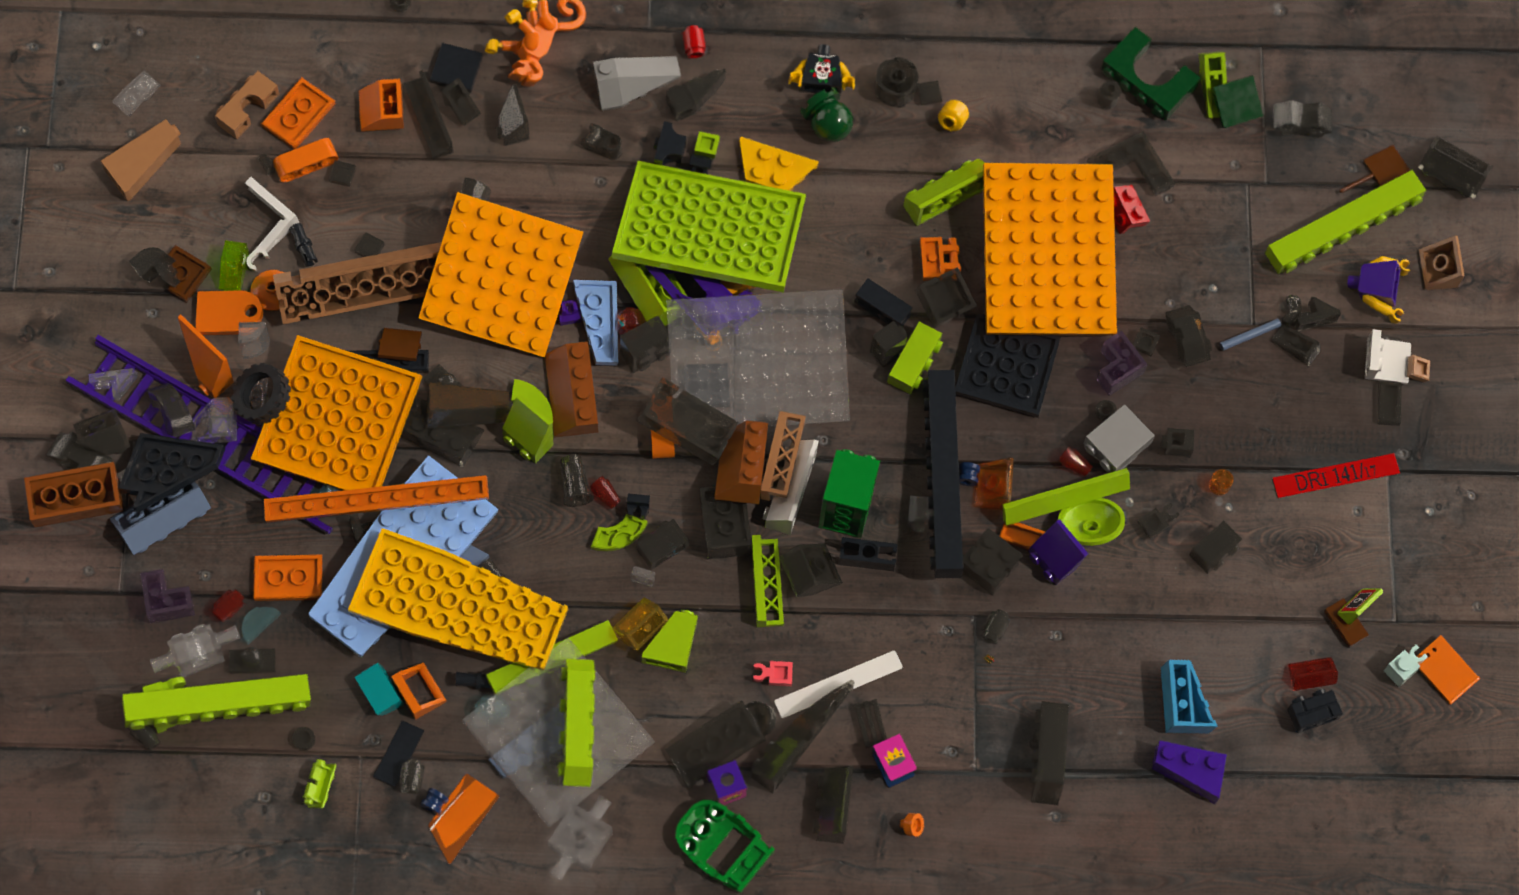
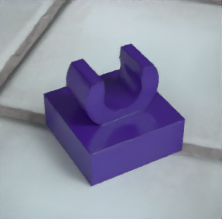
[558,299,582,326]

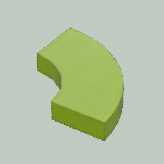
[511,379,553,428]
[591,514,648,551]

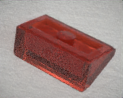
[1288,657,1338,691]

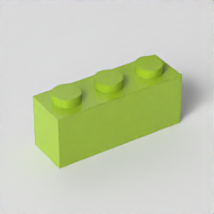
[887,321,943,395]

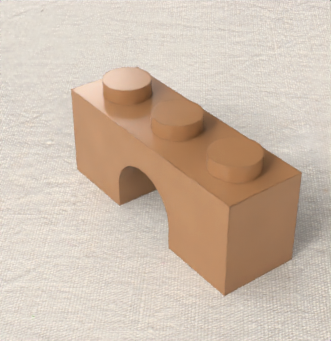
[215,71,279,139]

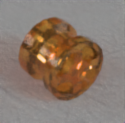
[1209,469,1234,495]

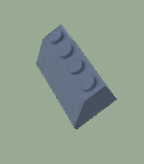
[110,482,211,555]

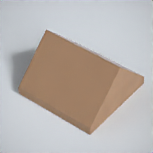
[1419,235,1464,290]

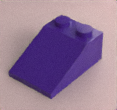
[1028,519,1088,585]

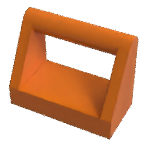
[391,663,447,720]

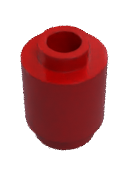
[682,25,706,59]

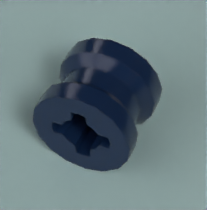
[959,462,980,486]
[420,788,449,816]

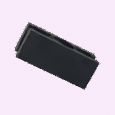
[854,278,913,331]
[839,537,898,572]

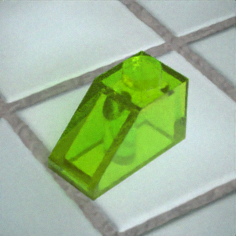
[219,240,249,291]

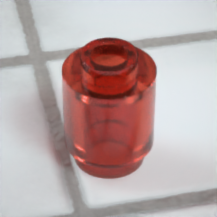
[211,589,245,623]

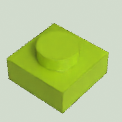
[694,131,720,158]

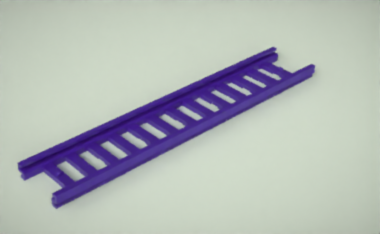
[66,335,339,534]

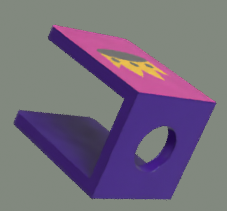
[707,760,747,805]

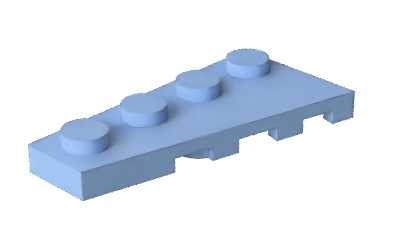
[572,280,618,366]

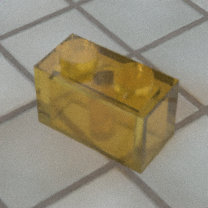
[613,597,669,651]

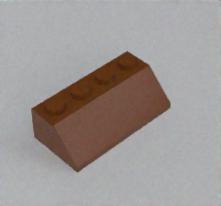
[545,341,598,437]
[715,420,768,504]
[24,462,124,527]

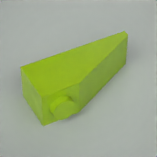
[1199,52,1227,118]

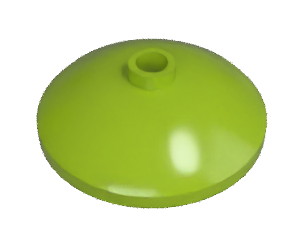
[1058,498,1125,546]

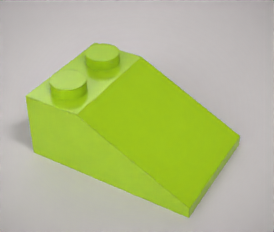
[502,395,554,464]

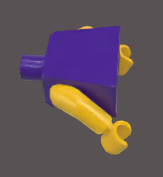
[1348,256,1410,324]

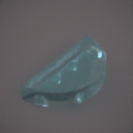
[242,607,281,645]

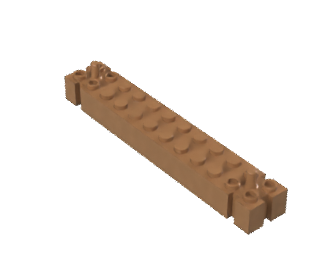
[273,242,441,324]

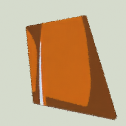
[429,774,499,864]

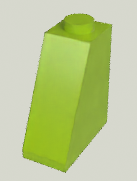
[642,610,698,673]

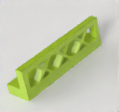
[751,535,784,627]

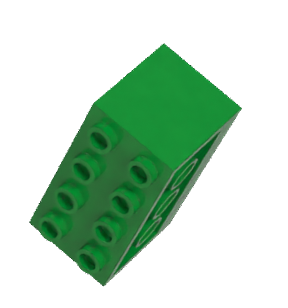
[818,449,880,539]

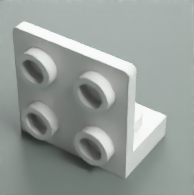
[1364,329,1411,384]

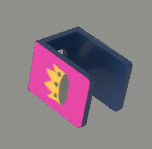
[871,734,917,788]

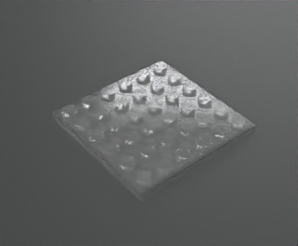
[462,637,655,827]

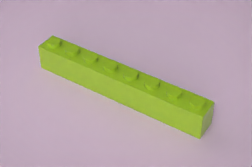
[1265,170,1426,274]
[122,674,311,730]

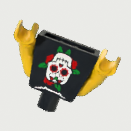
[788,44,855,95]

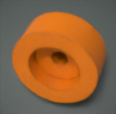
[900,813,924,837]

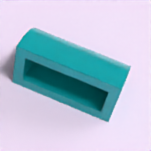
[355,663,405,716]

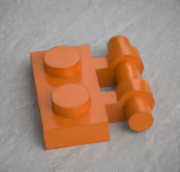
[920,237,961,281]

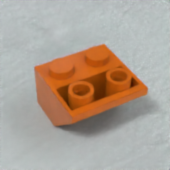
[359,79,404,131]

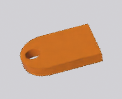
[196,291,263,335]

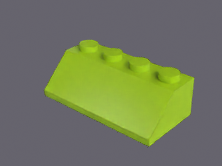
[903,159,985,226]
[608,255,687,328]

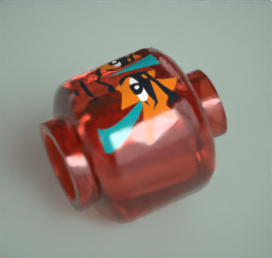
[617,307,646,341]

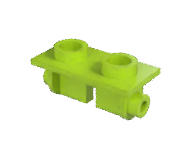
[303,759,337,808]

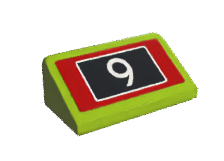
[1338,588,1383,625]

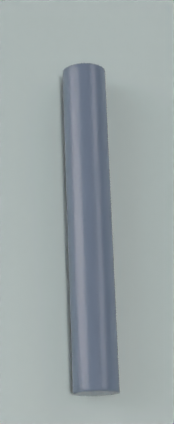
[1219,319,1281,351]

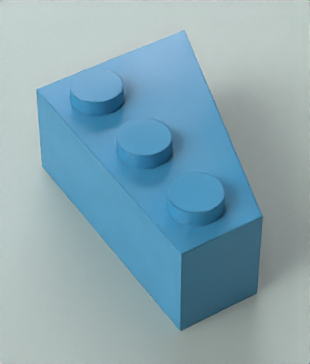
[1161,660,1218,734]

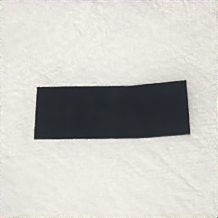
[373,720,425,787]

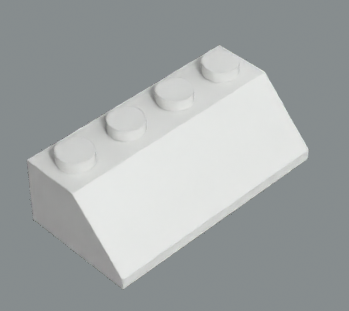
[763,440,818,535]

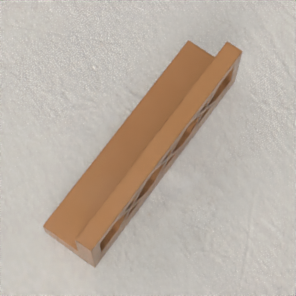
[761,411,806,501]

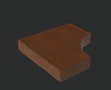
[163,245,212,303]

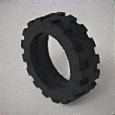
[231,363,291,424]

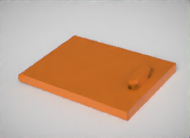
[1416,635,1480,705]

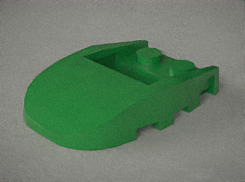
[676,800,775,894]

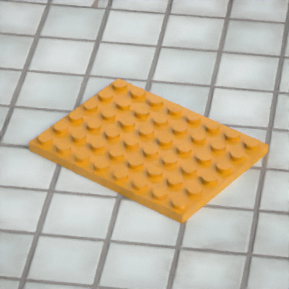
[983,163,1117,336]

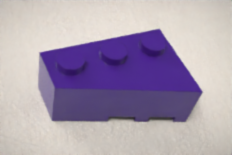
[1152,740,1227,804]

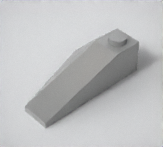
[593,56,681,111]

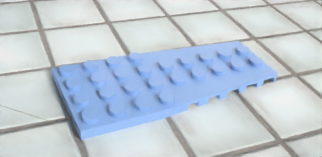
[309,455,498,657]

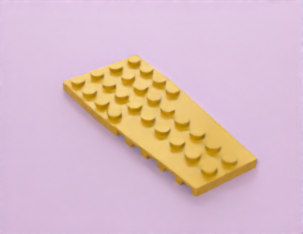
[348,528,568,670]

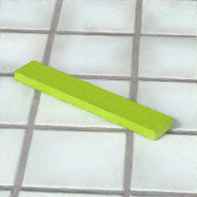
[1002,468,1130,526]
[486,620,618,696]

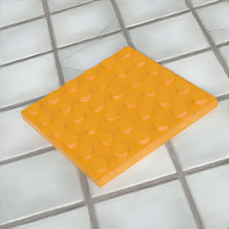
[418,192,583,357]
[251,335,422,490]

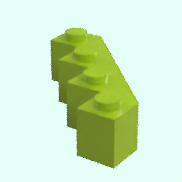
[558,659,595,787]

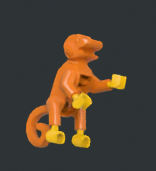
[485,0,586,87]

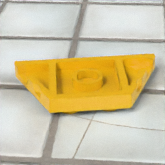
[739,137,819,191]

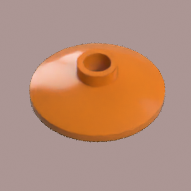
[251,270,284,311]

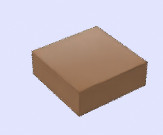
[1407,355,1430,383]

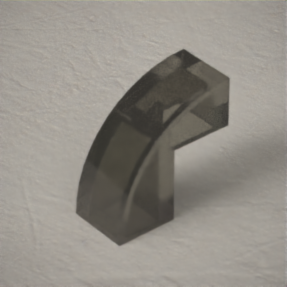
[147,383,196,437]

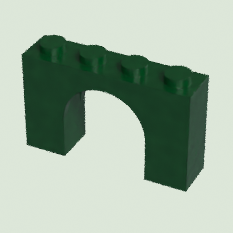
[1101,26,1201,121]

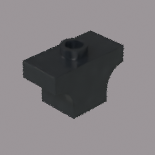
[653,121,687,166]

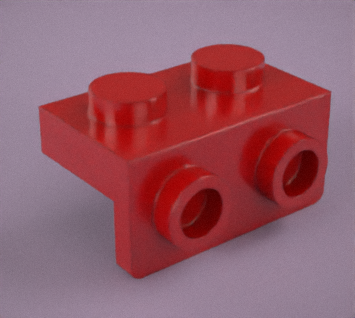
[1113,185,1150,234]

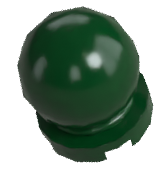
[800,87,853,143]

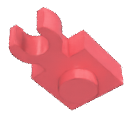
[753,661,793,686]

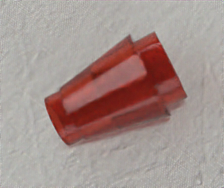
[1059,447,1093,477]
[589,476,621,509]

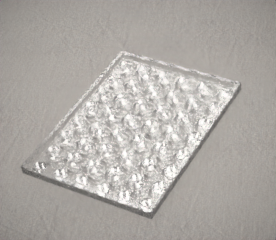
[666,289,850,432]

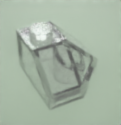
[192,397,237,443]

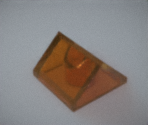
[974,457,1014,510]

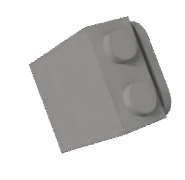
[1084,404,1155,472]

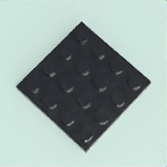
[955,313,1061,418]

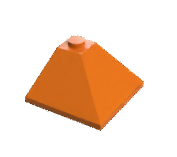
[178,315,234,400]

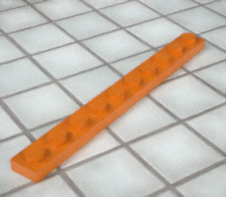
[264,475,489,523]

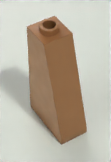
[101,120,181,202]

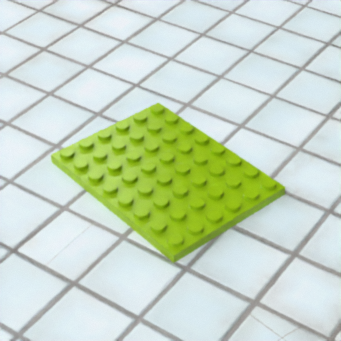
[612,161,806,292]

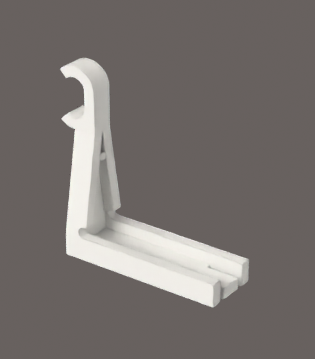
[245,177,299,272]

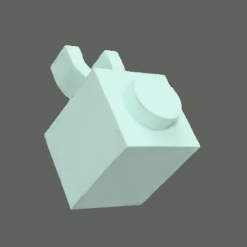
[1384,645,1428,687]

